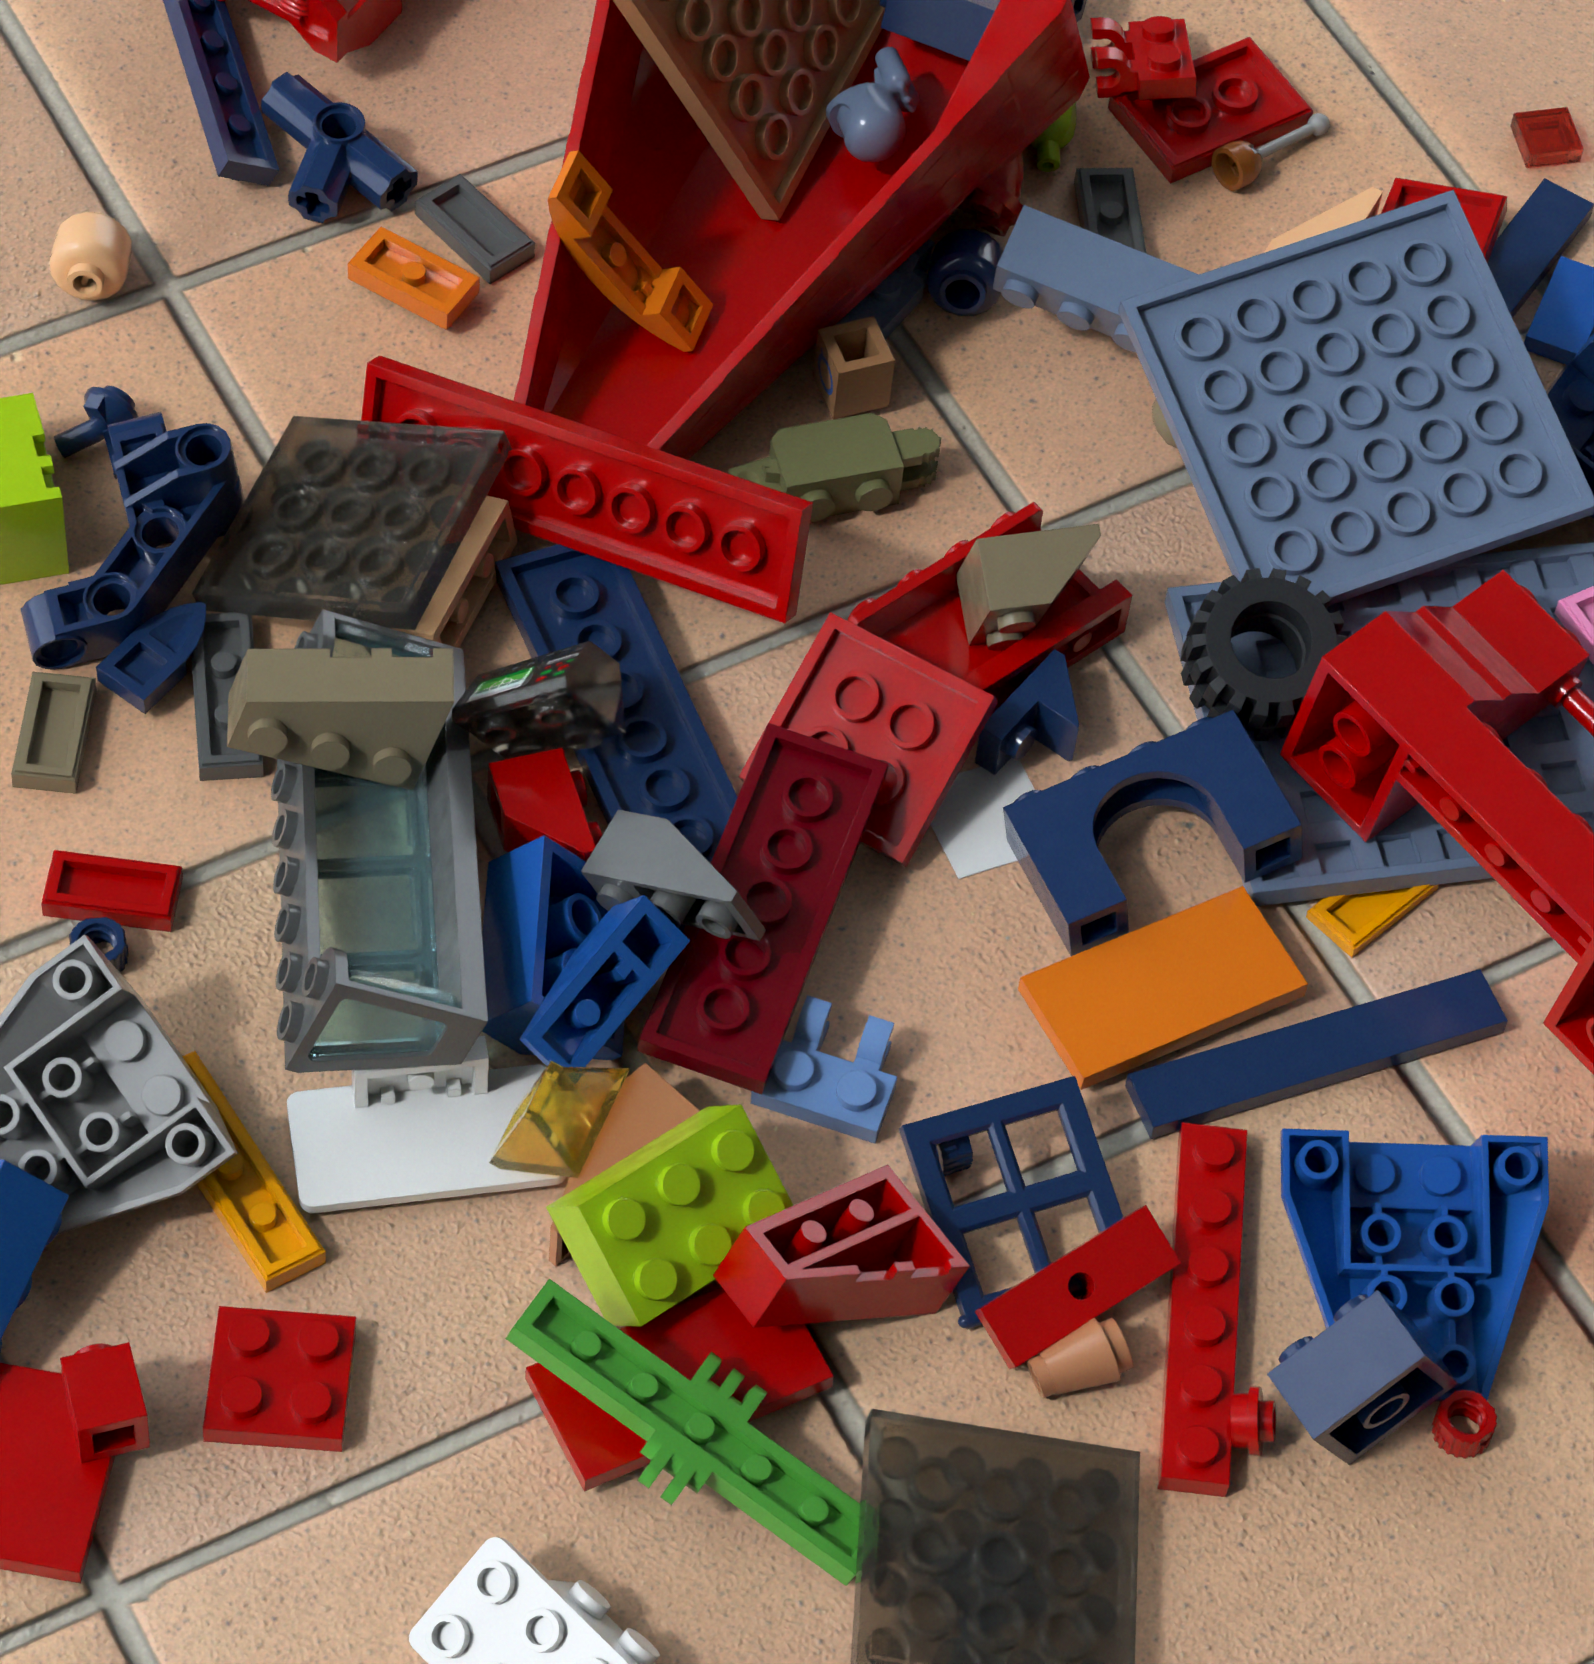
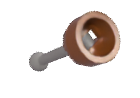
[1212,113,1330,191]

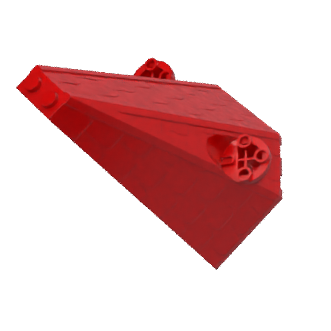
[513,0,1090,460]

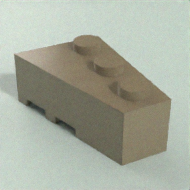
[227,648,454,790]

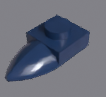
[96,602,206,714]

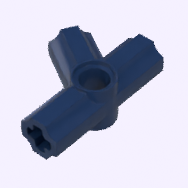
[261,72,418,223]

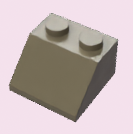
[956,524,1101,651]

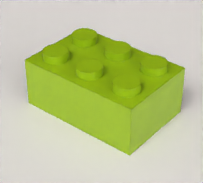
[546,1104,794,1327]

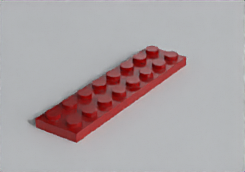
[356,355,813,623]

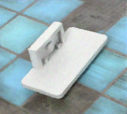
[287,1036,567,1213]
[409,1537,660,1664]

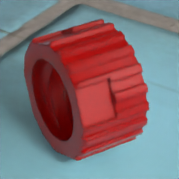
[1431,1390,1497,1459]

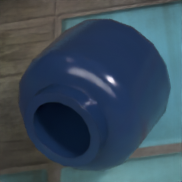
[927,229,1003,316]

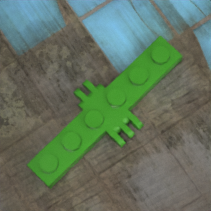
[506,1279,888,1586]

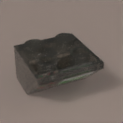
[452,641,626,759]

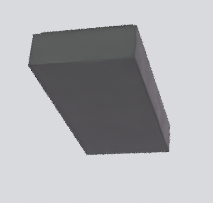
[415,174,535,284]

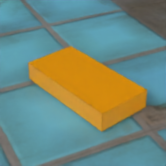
[1306,884,1439,958]

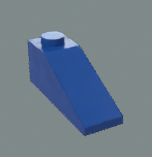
[519,895,690,1085]

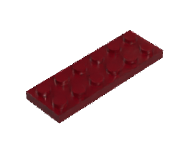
[637,723,889,1095]

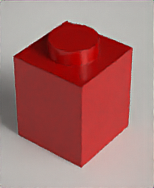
[60,1342,150,1463]

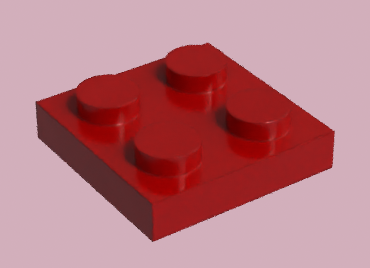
[203,1306,356,1452]

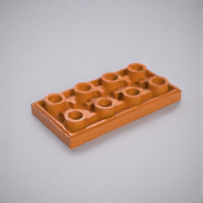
[1018,886,1308,1090]

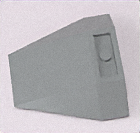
[0,935,238,1235]

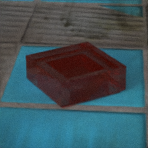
[1510,107,1584,168]

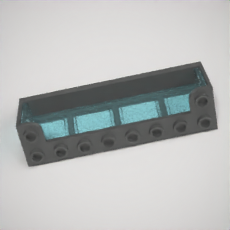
[271,609,488,1073]

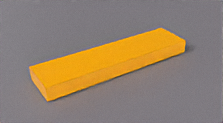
[182,1050,326,1293]

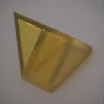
[489,1061,630,1178]

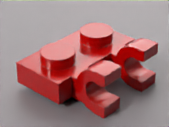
[1090,16,1196,100]

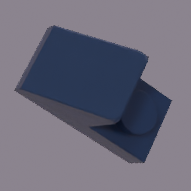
[974,649,1079,775]

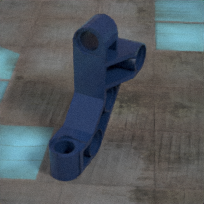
[21,412,247,670]

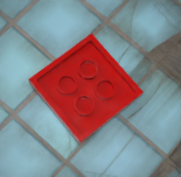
[738,612,998,867]

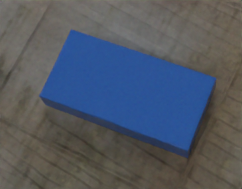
[1524,256,1594,365]

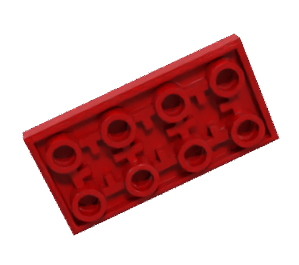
[525,1287,834,1492]

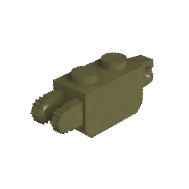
[728,413,941,522]

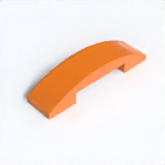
[548,150,713,352]

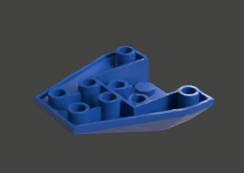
[1280,1129,1549,1402]

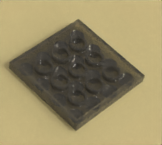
[192,416,512,630]
[851,1409,1140,1664]

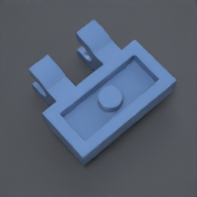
[750,995,897,1144]

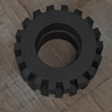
[1180,568,1348,741]

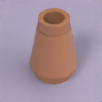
[1027,1318,1134,1398]

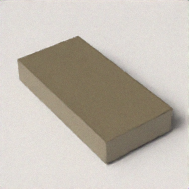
[11,671,97,794]

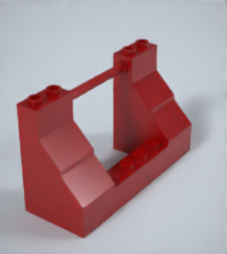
[1279,570,1594,1075]

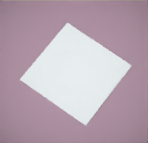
[930,758,1035,879]

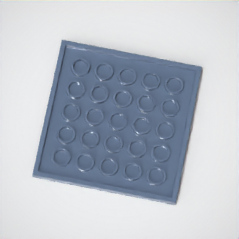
[1118,190,1594,606]

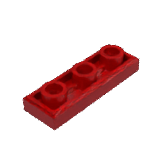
[975,1205,1181,1370]

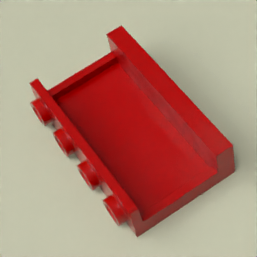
[847,502,1133,716]

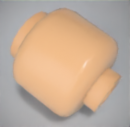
[50,212,132,301]

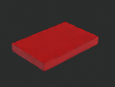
[1108,37,1313,184]
[0,1363,116,1584]

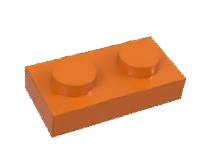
[348,226,480,330]

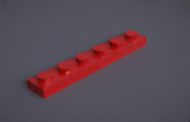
[1157,1122,1247,1497]

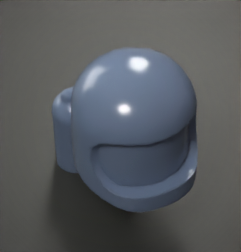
[826,47,920,163]

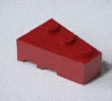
[713,1164,970,1328]

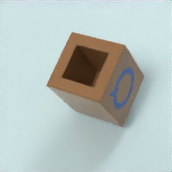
[813,316,895,419]

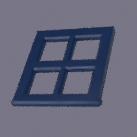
[899,1076,1124,1330]

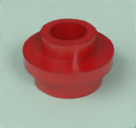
[1231,1386,1276,1456]

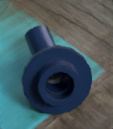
[54,386,139,458]

